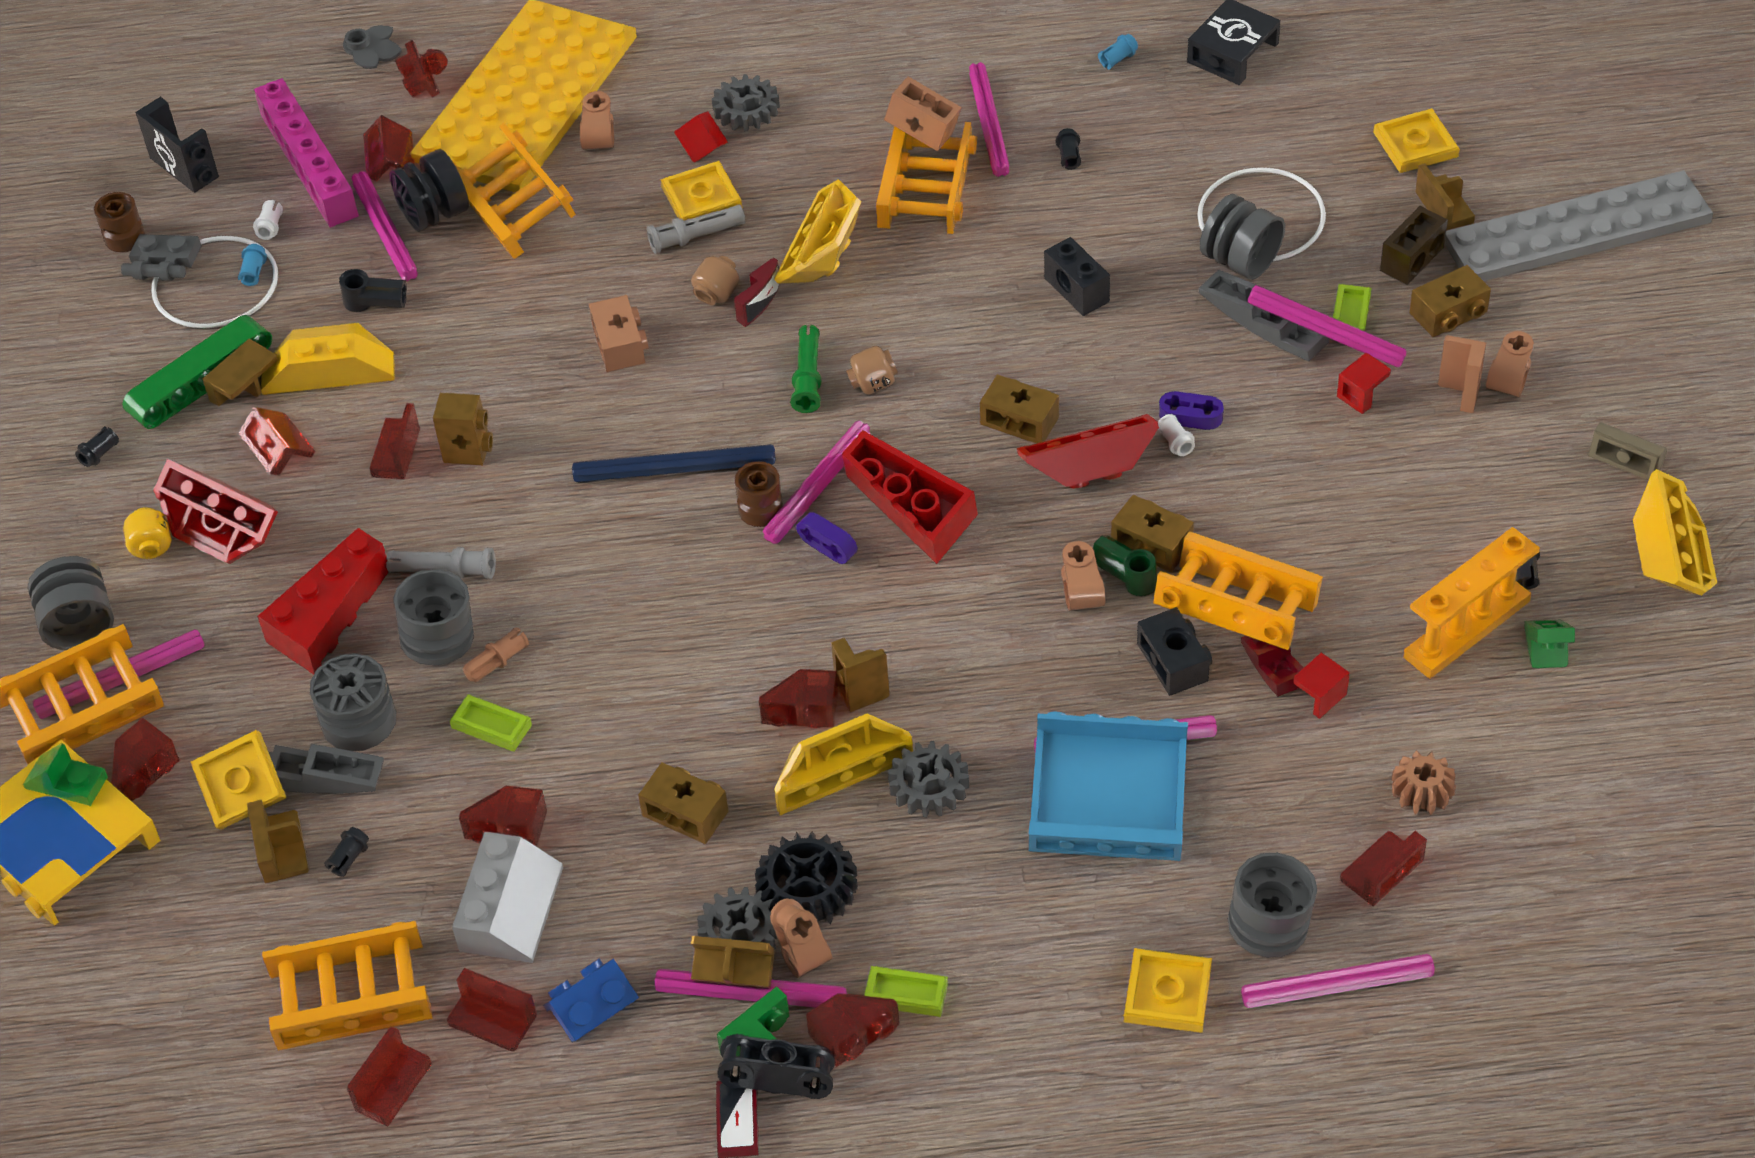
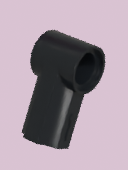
[339,269,407,312]

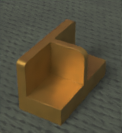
[1415,164,1475,231]
[203,339,277,407]
[831,637,890,713]
[247,799,309,884]
[690,936,775,989]

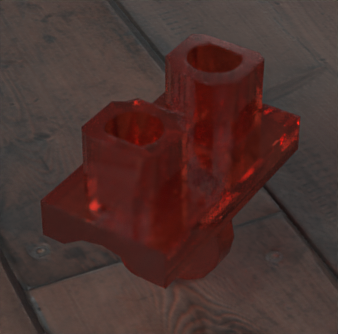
[395,40,448,98]

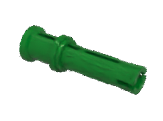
[790,325,822,413]

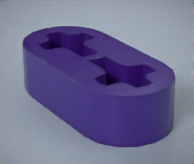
[1159,391,1224,430]
[796,512,858,564]

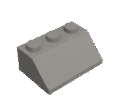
[452,832,563,963]

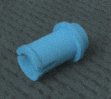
[1098,34,1138,70]
[238,244,267,286]

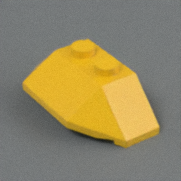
[774,179,862,284]
[261,323,395,395]
[1633,469,1717,596]
[774,713,913,816]

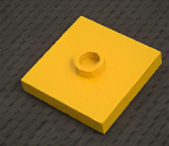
[1373,108,1460,173]
[660,161,743,220]
[190,730,287,830]
[1124,948,1212,1033]

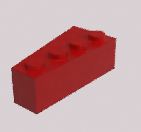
[842,430,978,564]
[257,528,389,675]

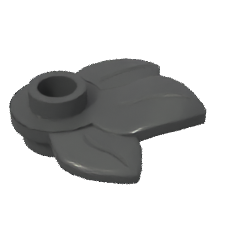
[343,25,402,69]

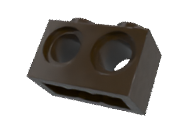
[1380,206,1448,285]

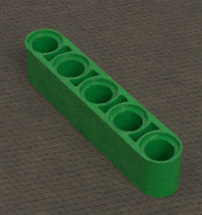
[122,315,273,429]

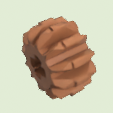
[1391,750,1456,815]

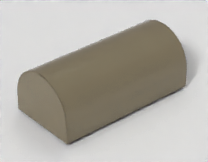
[1588,422,1667,480]

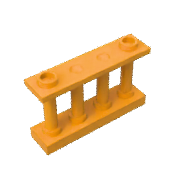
[876,122,977,234]
[452,123,576,259]
[1403,527,1540,679]
[1153,531,1323,650]
[0,624,165,765]
[262,921,433,1051]

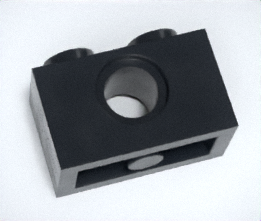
[1044,237,1110,316]
[1137,607,1212,696]

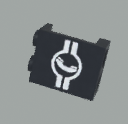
[1187,0,1281,85]
[135,96,219,193]

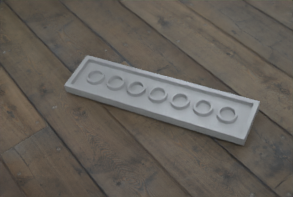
[1445,170,1713,281]

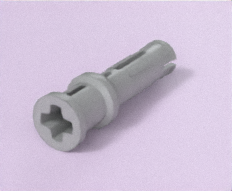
[647,204,746,254]
[386,547,496,579]

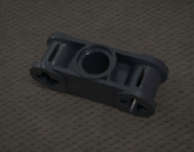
[717,1034,835,1099]

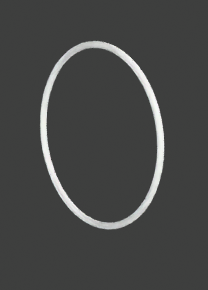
[1198,168,1326,261]
[151,236,278,328]

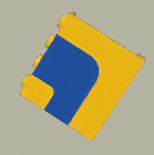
[0,740,161,926]

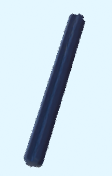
[572,444,776,482]

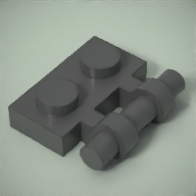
[121,234,202,281]

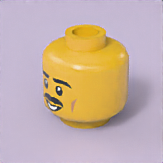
[123,507,171,559]

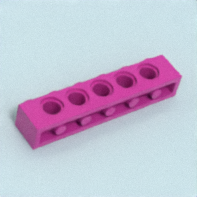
[254,78,359,228]

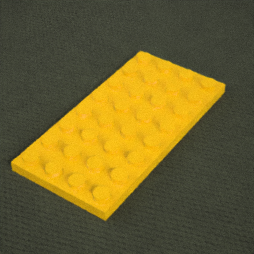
[410,0,637,193]

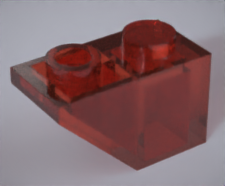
[759,669,839,728]
[111,717,180,801]
[459,785,547,847]
[806,993,900,1067]

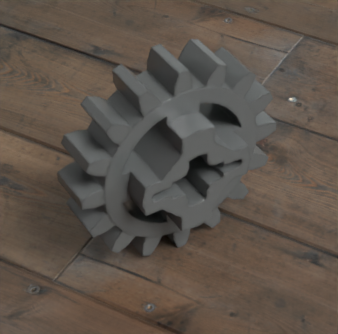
[712,74,780,131]
[888,741,969,818]
[697,887,778,950]

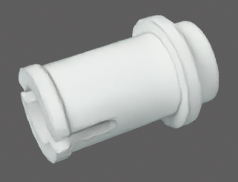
[253,200,283,240]
[1158,414,1195,456]

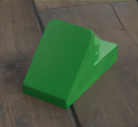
[1524,619,1575,668]
[23,743,108,806]
[717,986,790,1056]

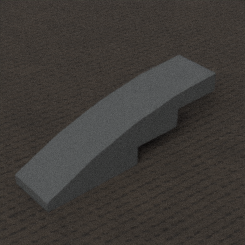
[1198,270,1329,361]
[269,743,384,794]

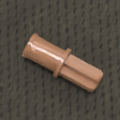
[463,627,529,682]

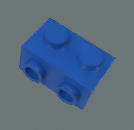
[543,958,639,1043]

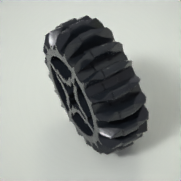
[755,831,858,925]

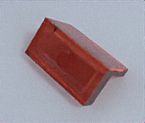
[363,115,415,182]
[369,403,420,480]
[238,407,315,476]
[1340,831,1427,907]
[447,968,537,1052]
[347,1026,432,1127]

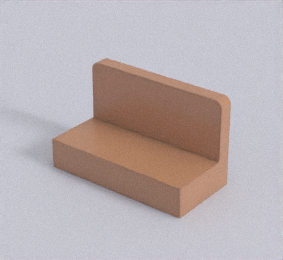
[1438,335,1487,413]

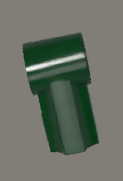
[1093,535,1157,596]

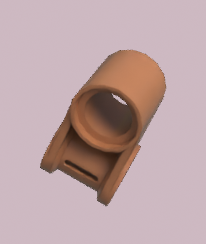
[580,91,615,150]
[1486,331,1534,397]
[1061,541,1105,611]
[770,898,832,978]

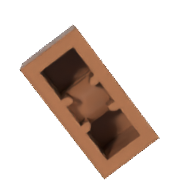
[884,76,962,151]
[589,295,649,372]

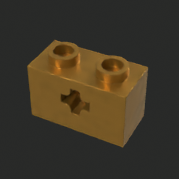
[1409,265,1491,337]
[980,374,1059,444]
[433,392,493,466]
[1111,494,1194,573]
[638,762,729,844]

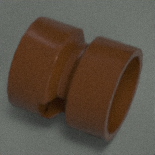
[94,192,145,252]
[735,462,783,527]

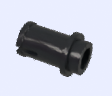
[1055,128,1081,170]
[75,426,119,467]
[1516,551,1540,590]
[324,827,369,877]

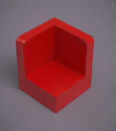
[674,111,728,162]
[1337,352,1391,414]
[1294,652,1350,719]

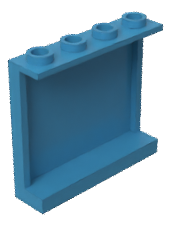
[1029,711,1188,861]

